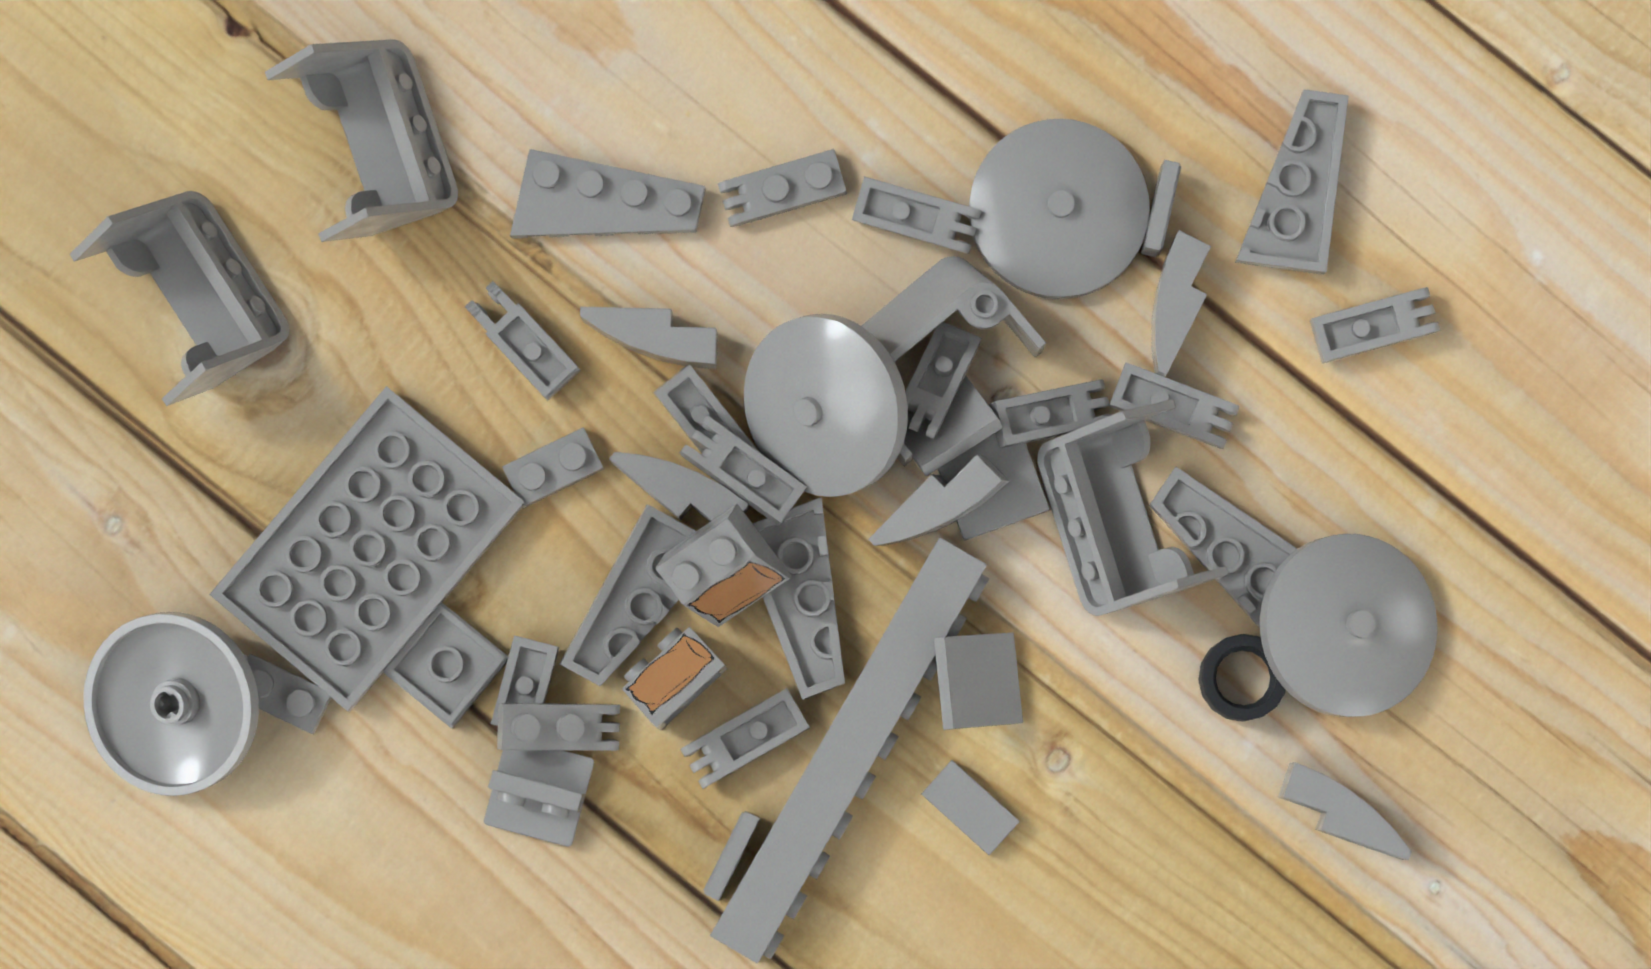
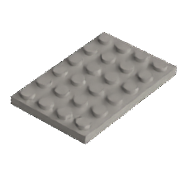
[209,386,525,712]

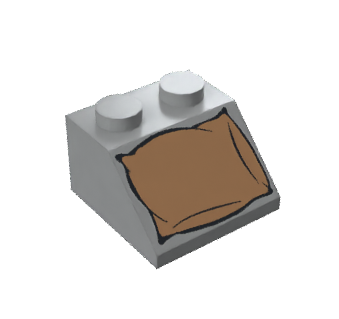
[655,504,791,627]
[622,627,728,730]

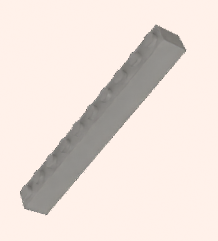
[710,537,990,964]

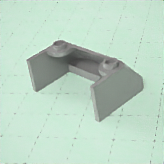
[265,40,458,242]
[70,191,289,406]
[861,256,1046,467]
[1037,399,1229,616]

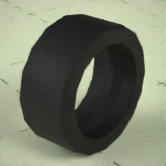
[1198,634,1286,722]

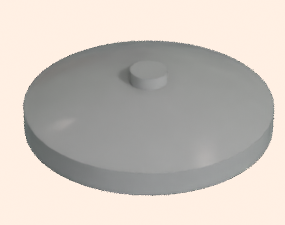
[969,119,1150,299]
[744,314,908,497]
[1260,534,1437,717]
[83,612,259,796]

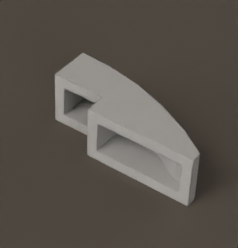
[1151,230,1211,377]
[580,307,718,369]
[609,452,750,522]
[868,455,1010,546]
[1278,762,1412,860]

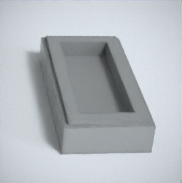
[1141,160,1181,257]
[921,760,1020,855]
[703,811,761,901]

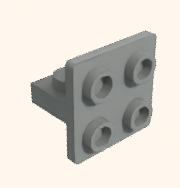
[484,750,594,847]

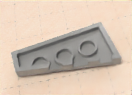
[1235,89,1349,275]
[510,149,706,239]
[1149,467,1297,628]
[753,497,845,700]
[559,505,696,686]

